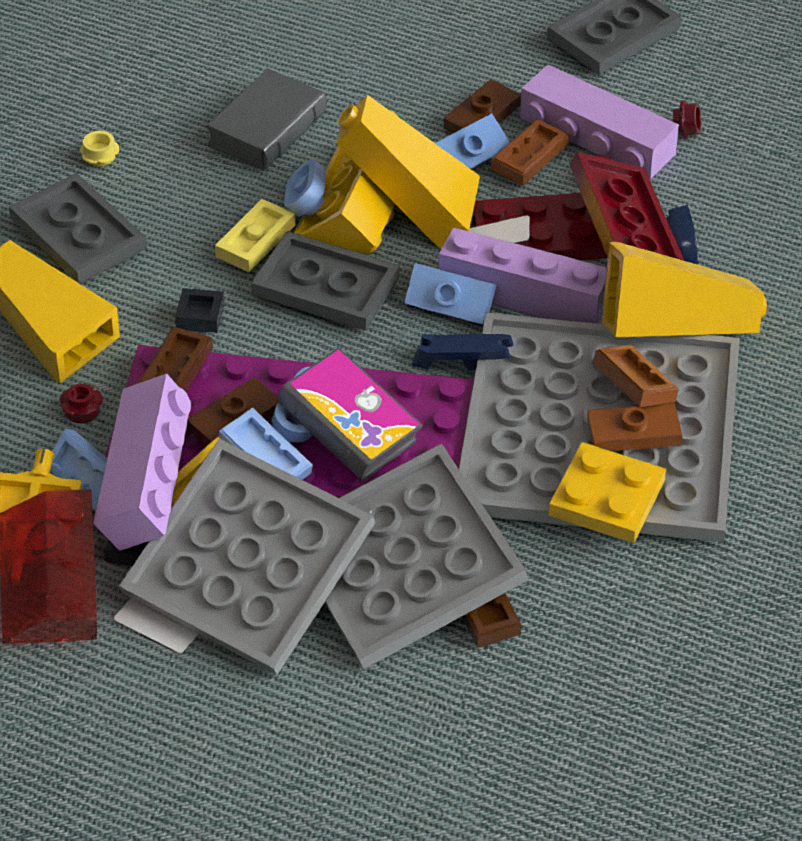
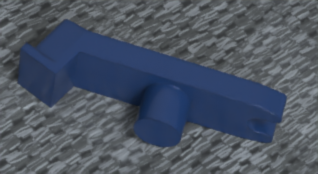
[412,334,514,370]

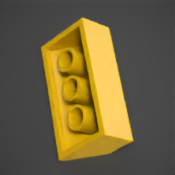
[294,111,397,255]

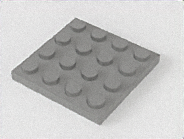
[119,439,375,675]
[324,444,529,670]

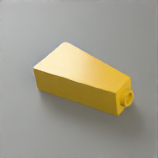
[336,95,480,249]
[0,240,120,383]
[602,242,767,337]

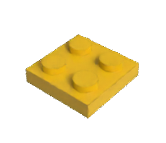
[548,442,666,543]

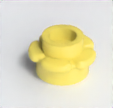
[80,131,119,167]

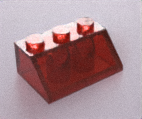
[0,489,97,644]

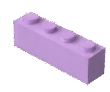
[520,65,679,179]
[439,227,607,324]
[93,373,191,551]

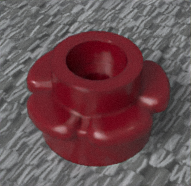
[673,100,701,139]
[60,384,103,423]

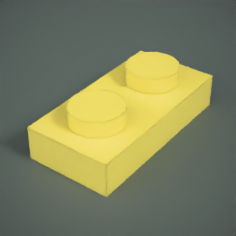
[215,199,296,272]

